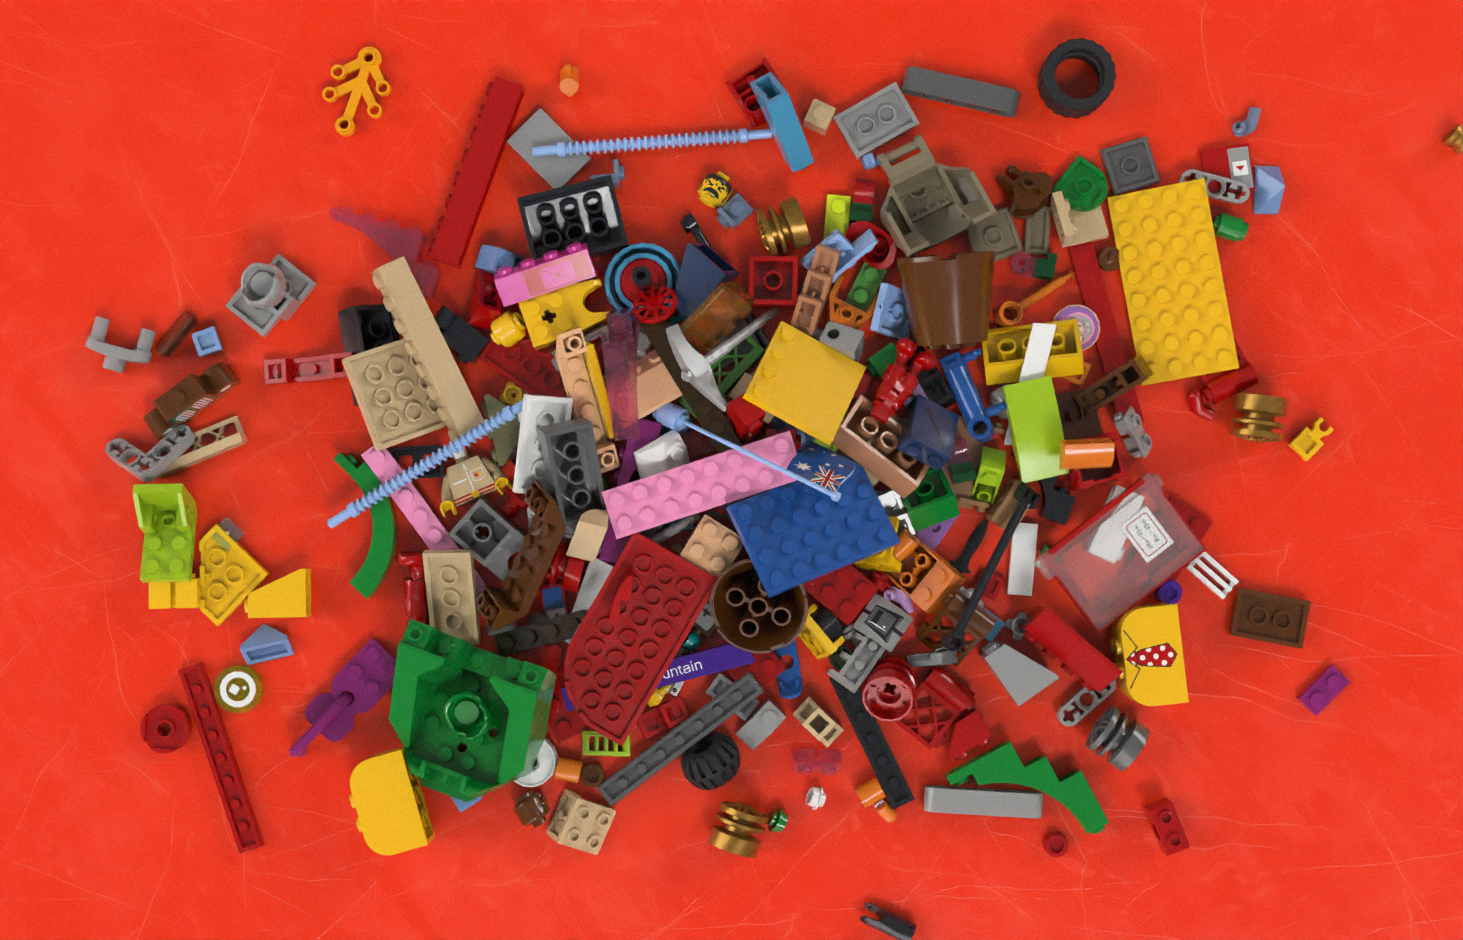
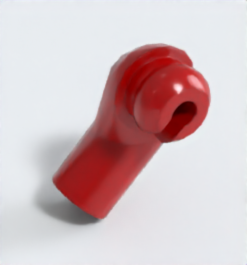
[1187,387,1215,421]

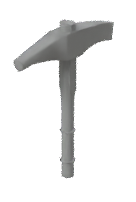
[666,307,778,412]

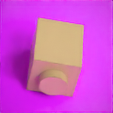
[803,98,836,136]

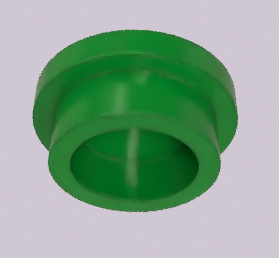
[767,808,788,832]

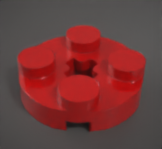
[140,704,191,753]

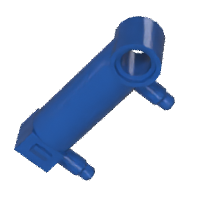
[940,348,1007,442]

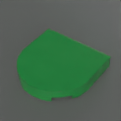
[1051,155,1108,212]

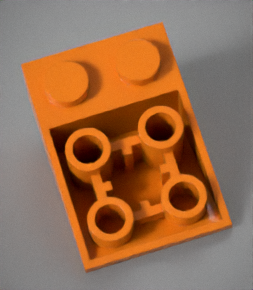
[882,535,967,615]

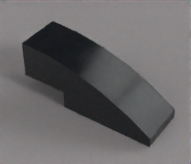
[905,339,956,408]

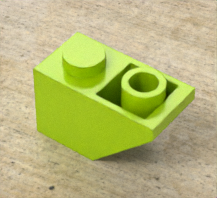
[971,446,1006,505]

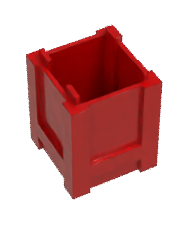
[1067,431,1128,491]

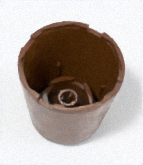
[897,251,995,349]

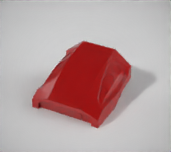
[725,58,792,127]

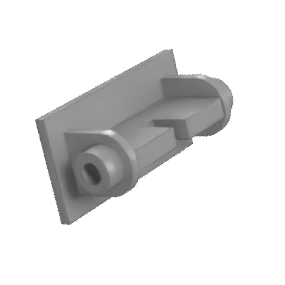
[1113,406,1152,458]

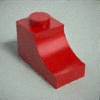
[468,270,502,330]

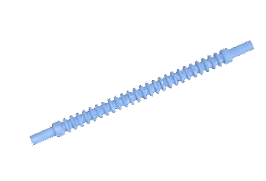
[532,128,772,157]
[327,399,523,528]

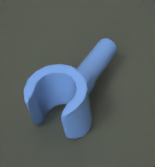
[861,153,896,170]

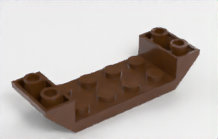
[476,479,566,631]

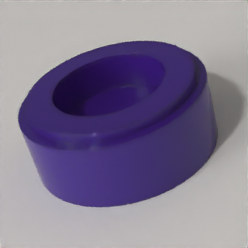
[1156,579,1182,604]

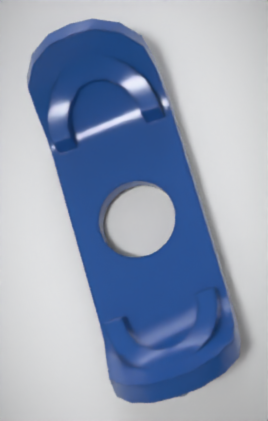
[773,640,803,699]

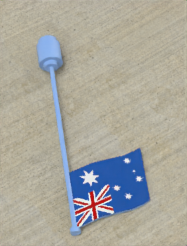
[652,402,856,502]

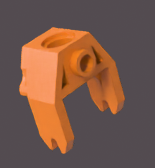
[824,271,880,330]

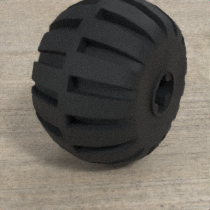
[681,732,740,790]

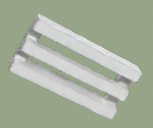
[1185,552,1239,599]

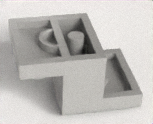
[226,253,317,337]

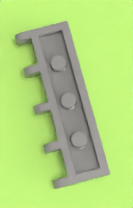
[827,632,885,693]

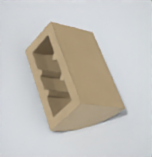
[566,509,609,562]

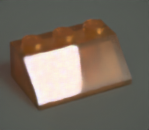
[680,281,756,354]

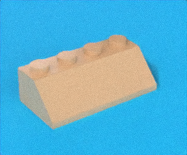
[603,341,690,427]

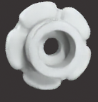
[806,786,826,810]

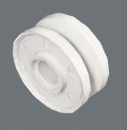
[514,738,558,787]

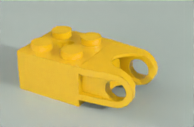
[518,279,613,350]

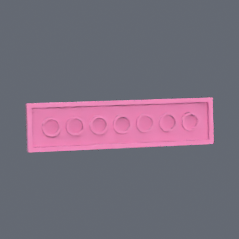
[601,431,797,539]

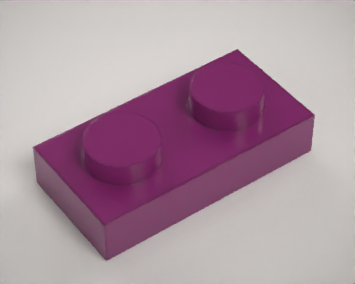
[1297,664,1350,716]

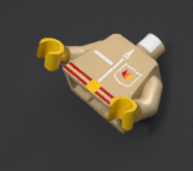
[440,448,513,517]

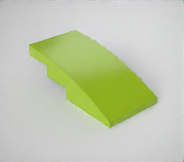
[1002,375,1070,483]

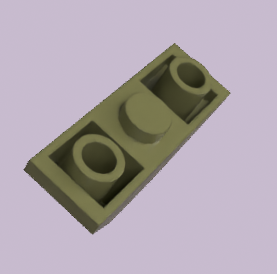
[482,394,520,467]

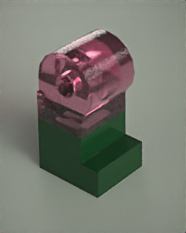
[1009,252,1058,281]
[948,437,976,485]

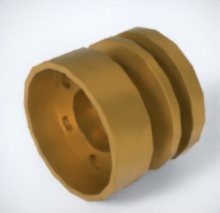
[756,196,811,256]
[1230,393,1288,443]
[708,801,769,858]

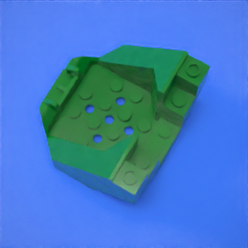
[389,619,557,803]

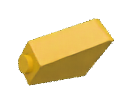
[244,568,311,618]

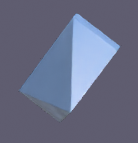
[1253,166,1285,215]
[240,624,294,665]

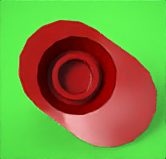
[845,221,897,269]

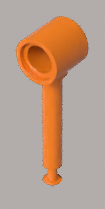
[993,270,1074,328]

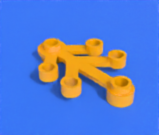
[322,47,391,137]

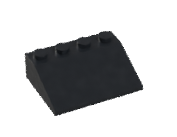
[517,174,629,260]

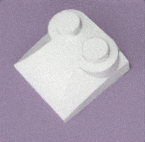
[634,430,690,479]

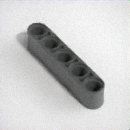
[901,66,1021,118]

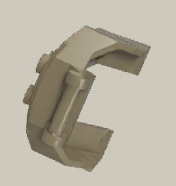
[877,134,997,258]

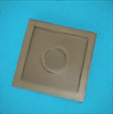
[965,207,1024,263]

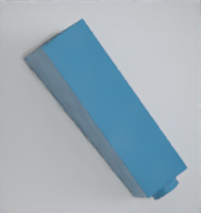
[750,72,814,173]

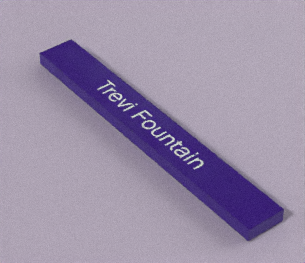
[561,643,755,712]

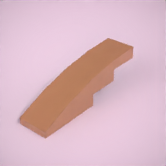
[790,243,842,338]

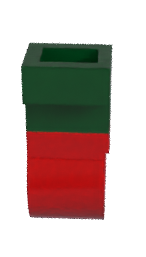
[849,178,875,224]

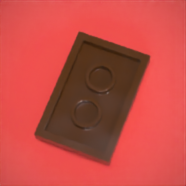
[1228,587,1311,649]

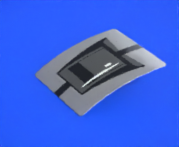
[853,594,913,652]

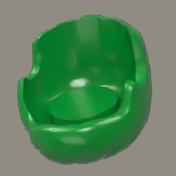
[443,690,493,740]

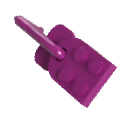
[289,638,396,757]

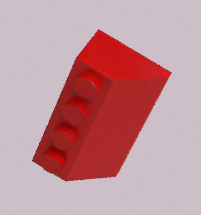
[1020,606,1123,692]

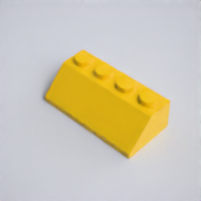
[982,319,1084,385]

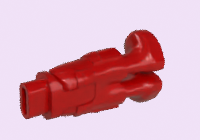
[869,338,937,424]
[395,551,428,625]

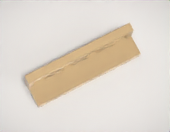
[148,415,249,479]

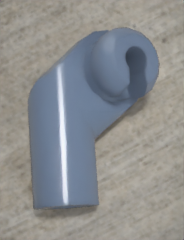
[1232,107,1261,137]

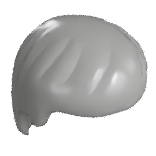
[241,262,287,309]

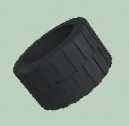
[1038,38,1116,118]

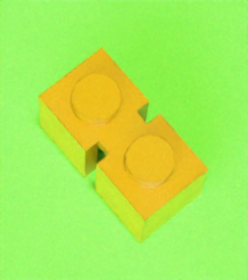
[148,574,201,609]

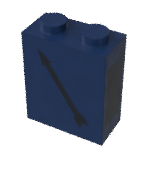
[897,394,959,471]

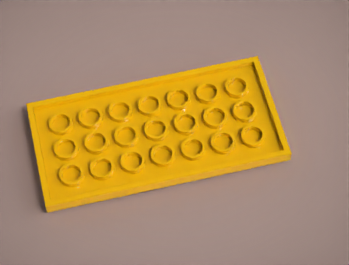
[1107,178,1239,386]

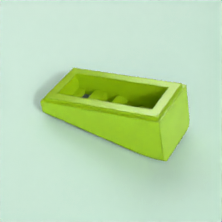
[582,731,631,756]

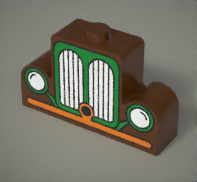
[143,362,241,440]

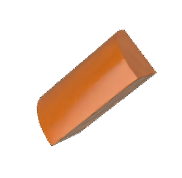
[1059,438,1115,470]

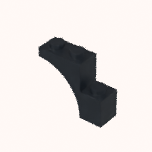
[1011,449,1076,525]

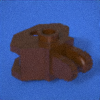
[996,165,1052,219]

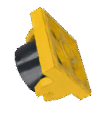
[798,603,845,660]

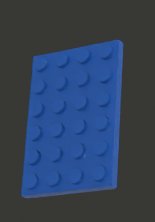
[727,458,900,598]

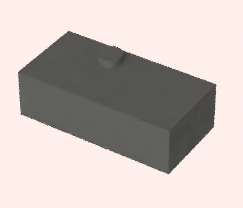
[536,417,607,527]

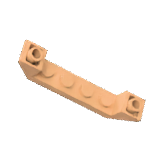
[555,327,620,474]

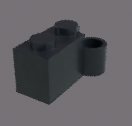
[434,305,490,365]

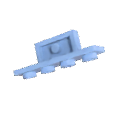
[798,229,878,295]

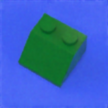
[900,467,960,532]

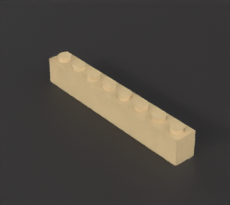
[372,256,490,442]

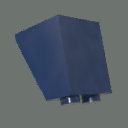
[675,242,739,320]

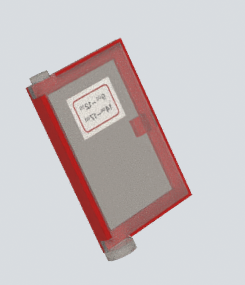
[1033,472,1207,634]

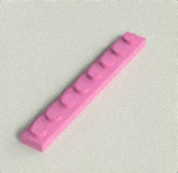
[361,446,488,599]

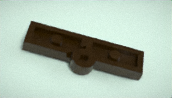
[494,609,586,656]

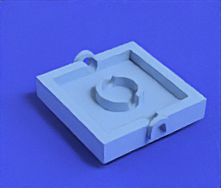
[870,283,911,340]

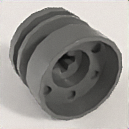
[1085,705,1150,771]

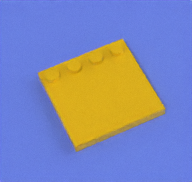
[742,321,866,445]

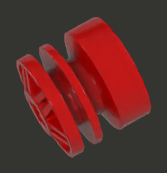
[541,537,588,594]
[862,657,917,722]

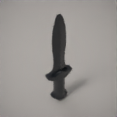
[950,520,988,574]

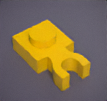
[1288,417,1334,461]

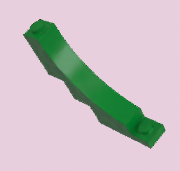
[944,740,1109,834]

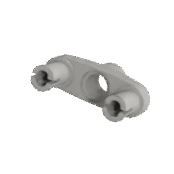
[85,316,156,373]

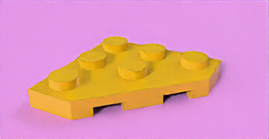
[199,524,270,626]

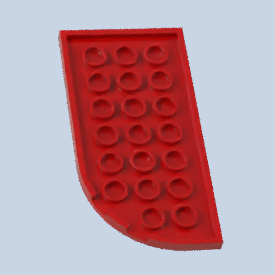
[564,532,717,746]

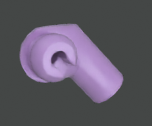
[883,586,915,614]

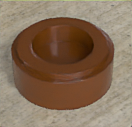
[580,762,605,788]

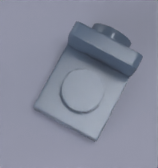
[716,193,754,231]

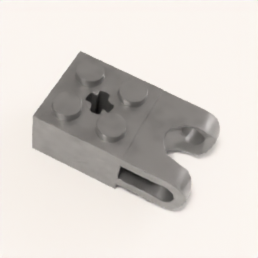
[448,496,527,582]

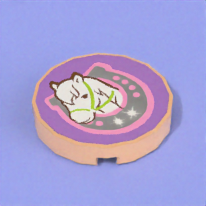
[1053,304,1100,351]

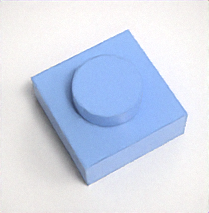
[191,326,224,357]

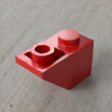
[946,708,992,761]

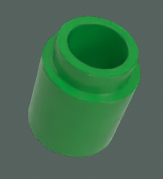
[1212,212,1249,242]

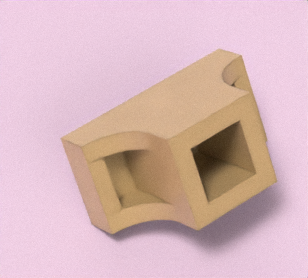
[792,696,844,748]

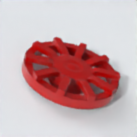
[633,285,678,324]

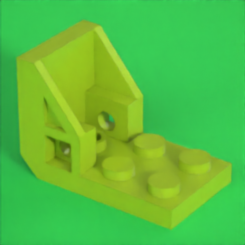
[133,483,197,583]

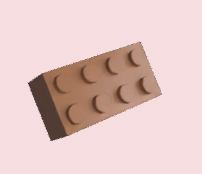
[832,395,930,498]

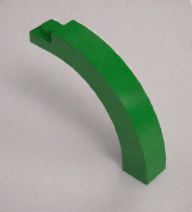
[333,452,398,599]

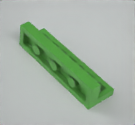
[678,337,765,421]

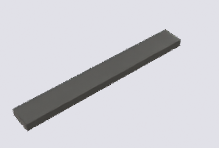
[597,671,764,807]

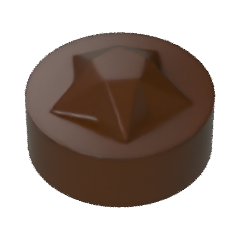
[1097,247,1120,272]

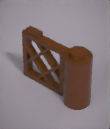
[917,590,997,667]

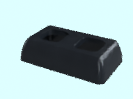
[389,445,444,479]

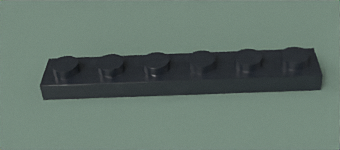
[829,677,915,810]

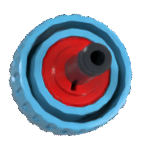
[604,242,681,324]

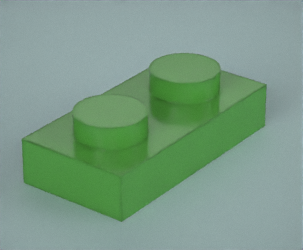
[845,262,887,311]

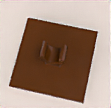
[1056,389,1102,440]

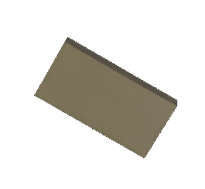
[1023,207,1051,256]

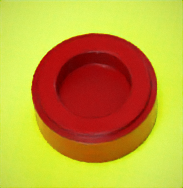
[1043,832,1068,857]

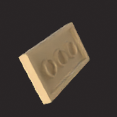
[422,550,481,644]

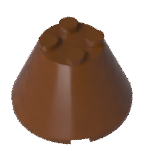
[709,559,808,653]

